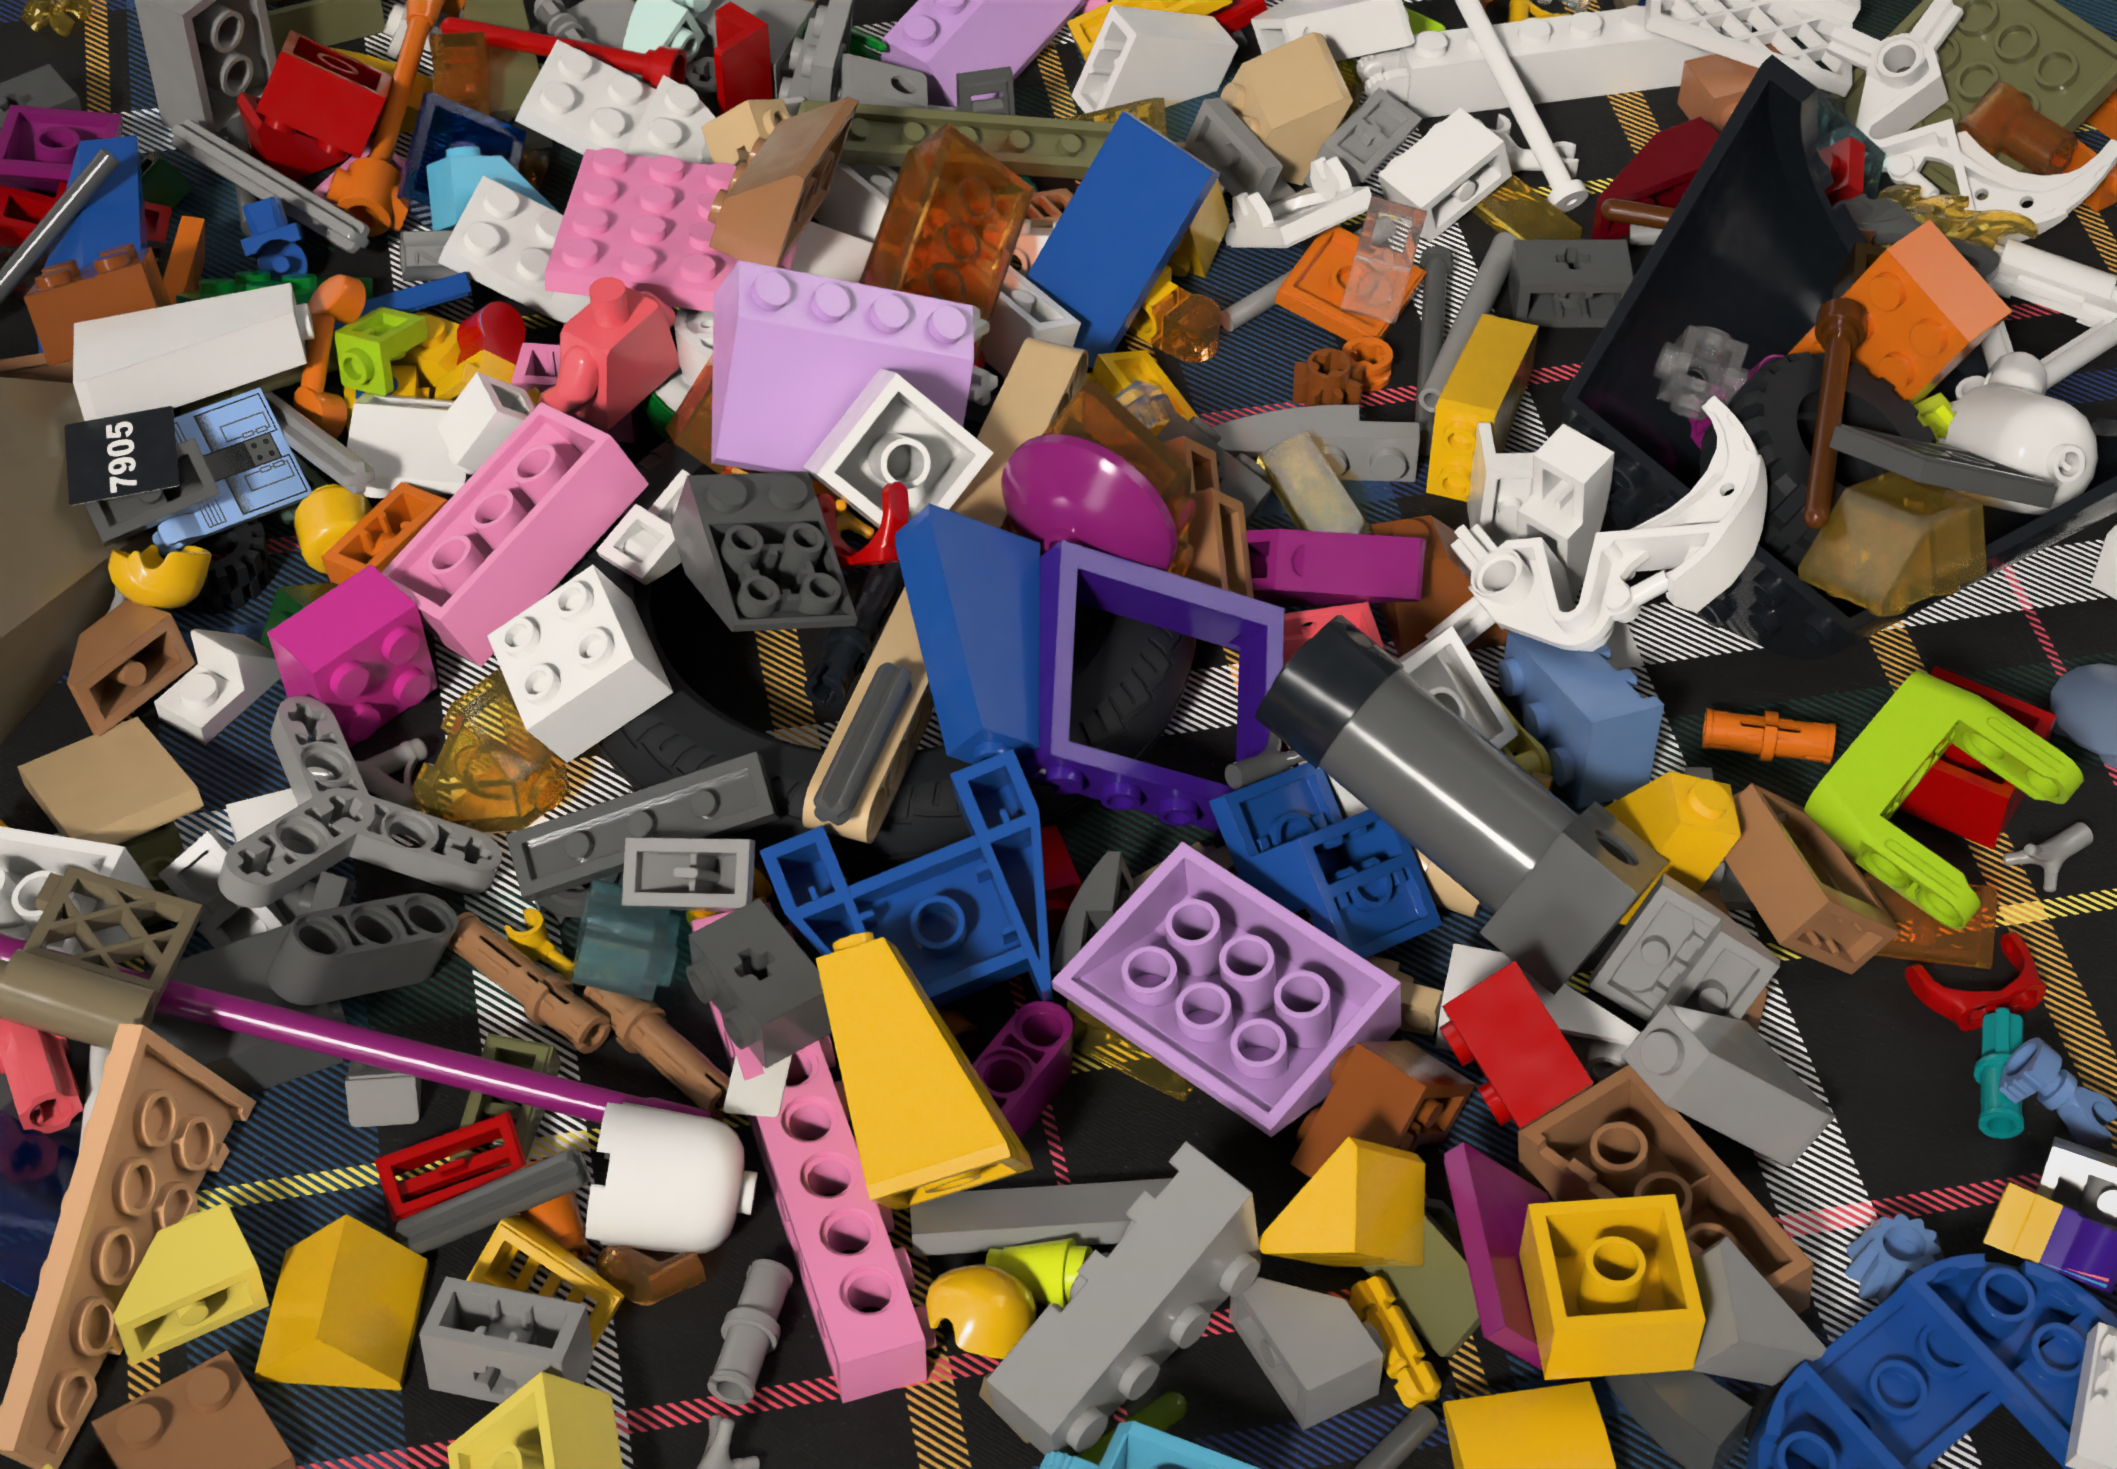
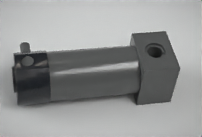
[1255,615,1669,995]

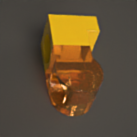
[1127,265,1220,363]

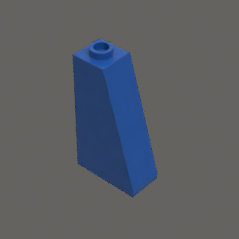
[895,503,1040,764]

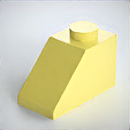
[113,1202,269,1366]

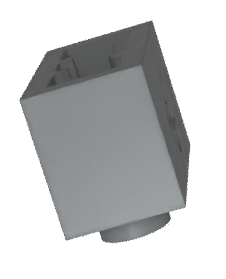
[419,1276,594,1404]

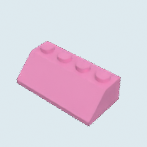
[381,402,649,667]

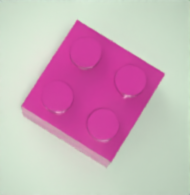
[267,564,438,748]

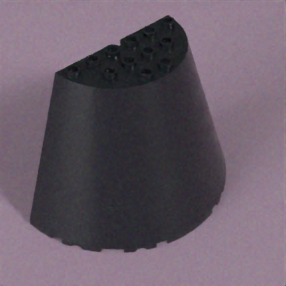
[1561,55,2117,660]

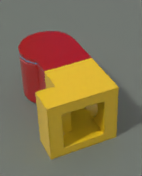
[434,301,526,400]

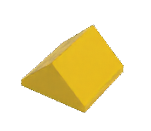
[1258,1136,1425,1267]
[254,1214,429,1391]

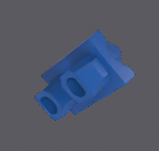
[240,196,308,278]

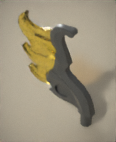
[1832,184,2038,283]

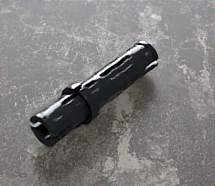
[804,562,905,709]

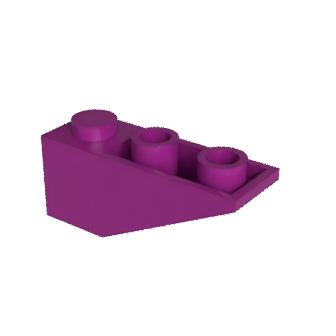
[1246,529,1425,607]

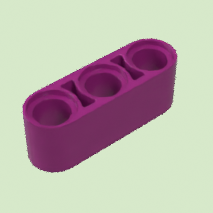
[972,1001,1073,1140]

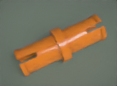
[1701,708,1836,764]

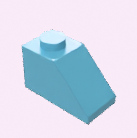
[426,146,558,231]

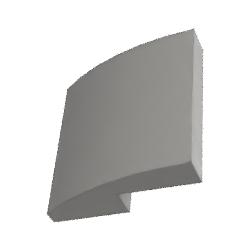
[1589,873,1780,1026]

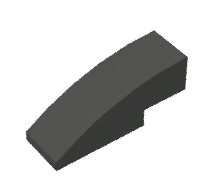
[1603,1370,1752,1469]

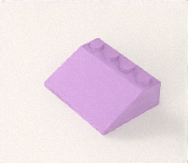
[711,260,974,482]
[1051,842,1401,1137]

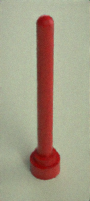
[440,17,687,89]

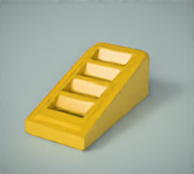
[466,1214,625,1350]

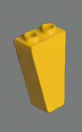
[1426,313,1539,502]

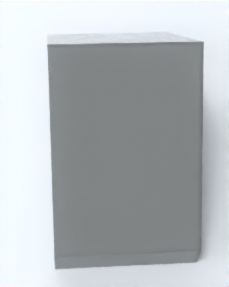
[622,838,755,913]
[1691,1236,1827,1386]

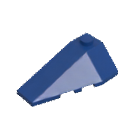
[37,135,148,353]

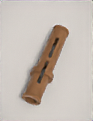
[447,912,611,1054]
[583,972,731,1121]

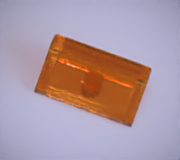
[1863,873,1997,969]

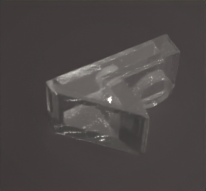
[1340,196,1427,324]

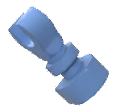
[1998,1037,2117,1148]

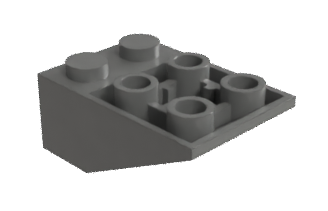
[671,472,858,632]

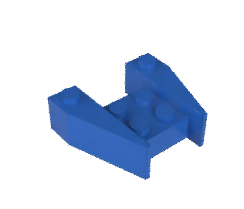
[759,749,1054,1009]

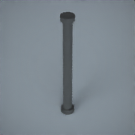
[1414,246,1454,456]

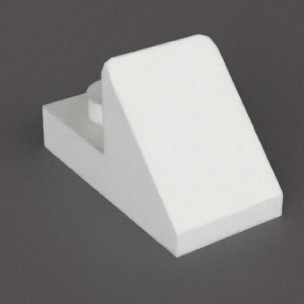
[154,629,281,745]

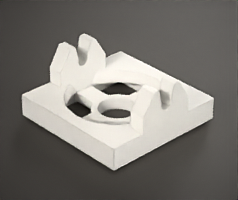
[1224,156,1375,248]

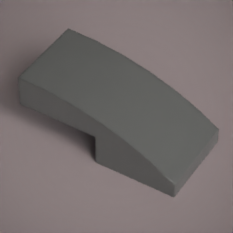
[1051,851,1134,1002]

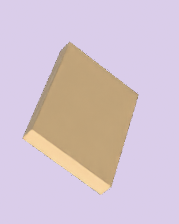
[17,716,204,845]

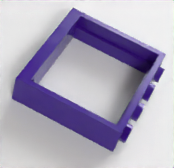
[1019,540,1284,840]

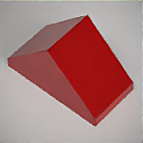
[236,92,349,181]

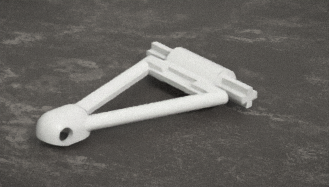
[1947,228,2117,395]

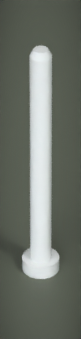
[1455,0,1589,213]

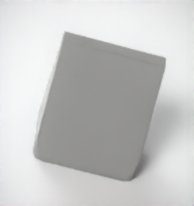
[345,1061,422,1128]

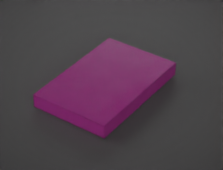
[1444,1142,1590,1384]

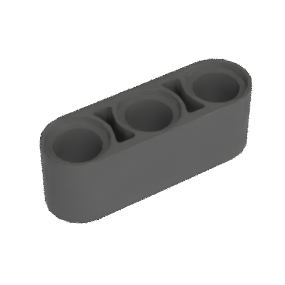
[267,893,458,1006]

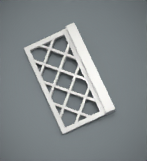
[1644,0,1861,97]

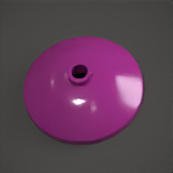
[1001,434,1177,572]

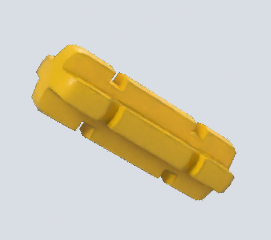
[1350,1276,1441,1410]

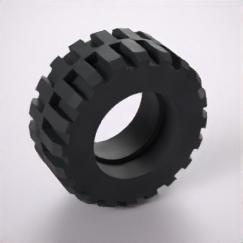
[1700,352,1948,594]

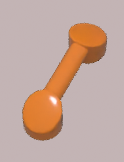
[293,274,366,439]

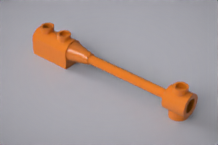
[326,0,466,237]

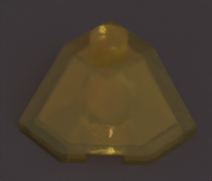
[413,668,571,833]

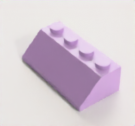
[881,0,1085,111]

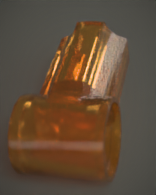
[1958,81,2078,176]

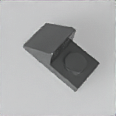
[83,438,221,547]

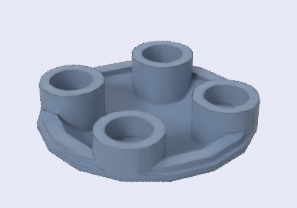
[2048,663,2117,769]

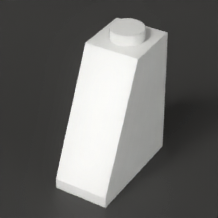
[1071,5,1239,123]

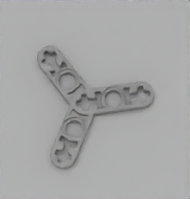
[217,696,502,908]

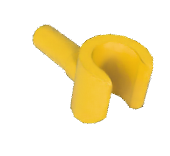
[504,908,588,987]

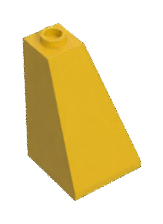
[816,932,1033,1211]

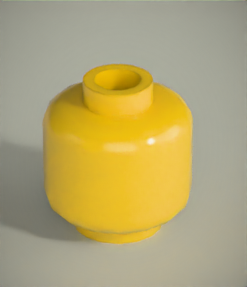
[294,484,373,574]

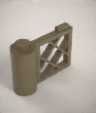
[0,866,202,1051]

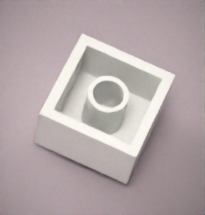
[802,368,993,529]

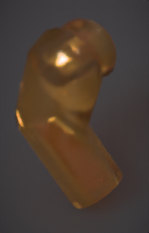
[595,1246,706,1306]

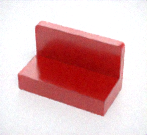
[714,1,773,116]

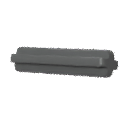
[813,662,912,826]
[394,1149,591,1255]

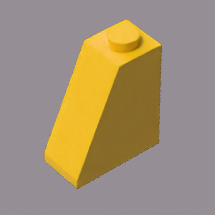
[1604,771,1741,925]

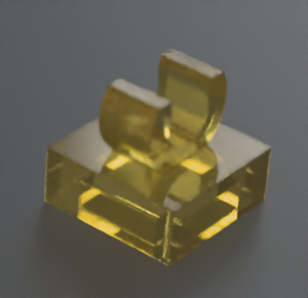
[20,0,93,37]

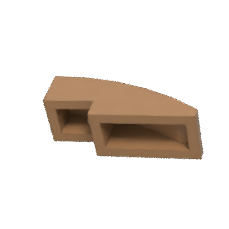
[1142,436,1254,599]

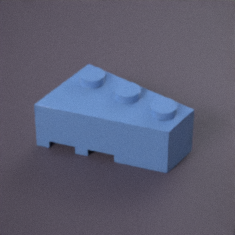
[1498,631,1664,809]

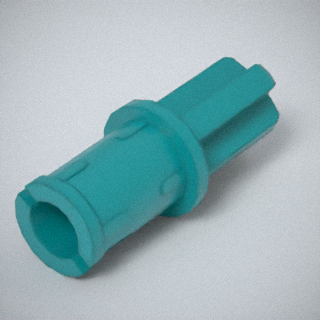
[1973,1007,2024,1139]

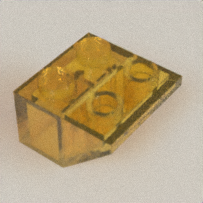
[1798,471,1987,616]

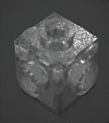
[1653,325,1749,420]

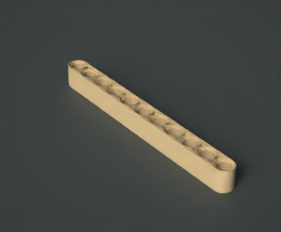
[802,337,1088,844]

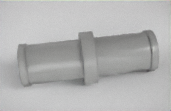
[707,1259,793,1405]

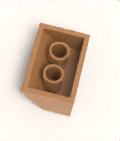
[708,97,859,268]

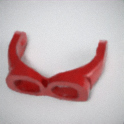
[816,482,909,570]
[1905,931,2046,1031]

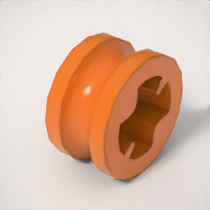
[1342,336,1393,392]

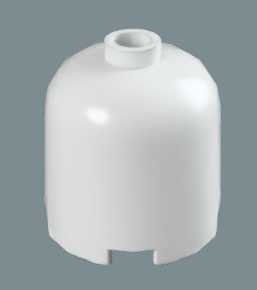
[1937,383,2098,516]
[585,1102,758,1254]

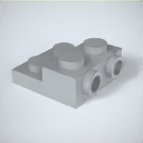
[778,0,854,102]

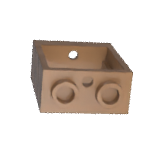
[1724,783,1901,975]

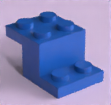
[1209,763,1443,959]

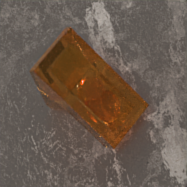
[429,32,492,122]

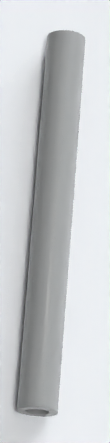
[1418,232,1518,413]

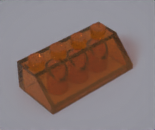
[859,123,1035,363]

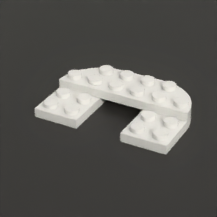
[438,39,716,323]

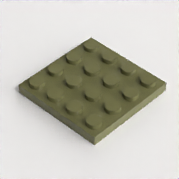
[1823,0,2117,201]

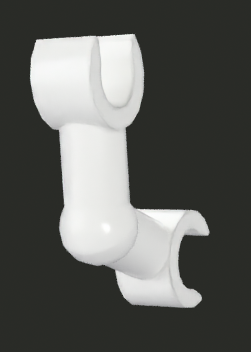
[1477,114,1579,179]

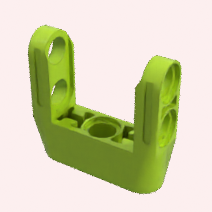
[1804,670,2084,930]

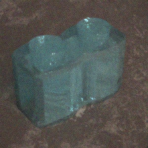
[571,878,681,1001]

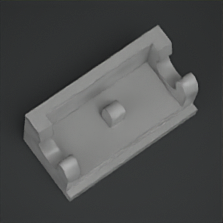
[1304,87,1422,187]

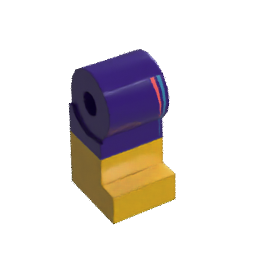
[1982,1182,2117,1294]

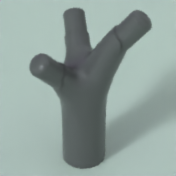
[1225,731,1305,789]

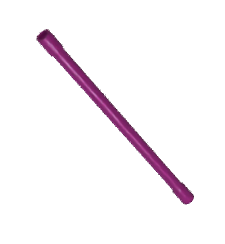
[0,933,713,1124]

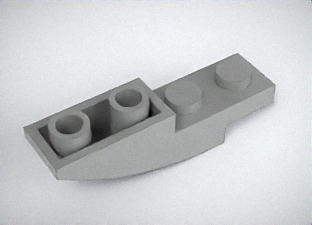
[1212,405,1420,495]

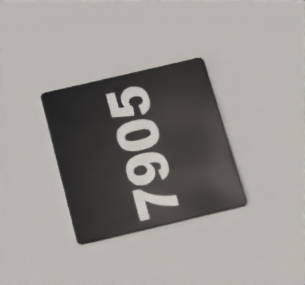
[64,406,180,505]

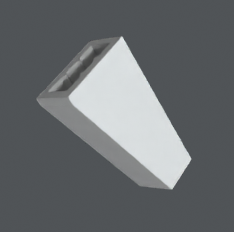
[73,283,315,421]

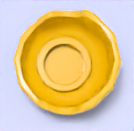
[107,545,211,610]
[926,1264,1036,1359]

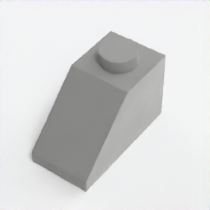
[1229,1277,1386,1431]

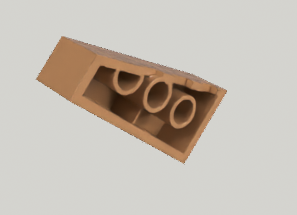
[1518,1064,1814,1315]

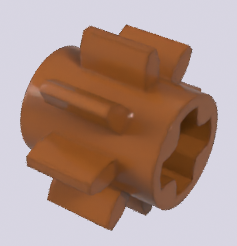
[1292,348,1363,407]

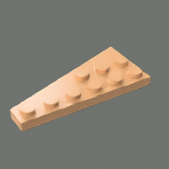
[0,1024,256,1469]

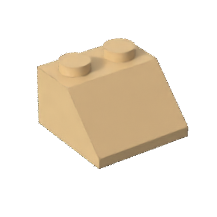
[1220,32,1353,186]

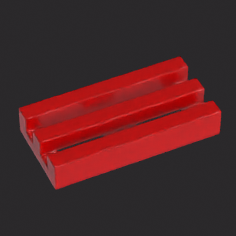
[374,1112,527,1226]

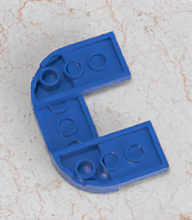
[1746,1254,2117,1469]

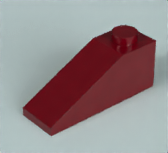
[1591,116,1719,240]

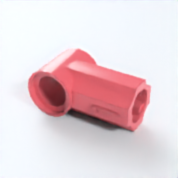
[0,1019,83,1134]

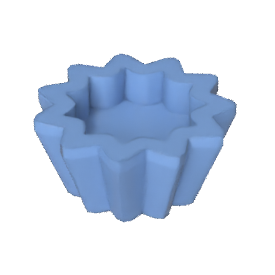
[1845,1213,1944,1304]

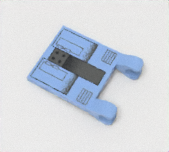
[152,388,312,556]

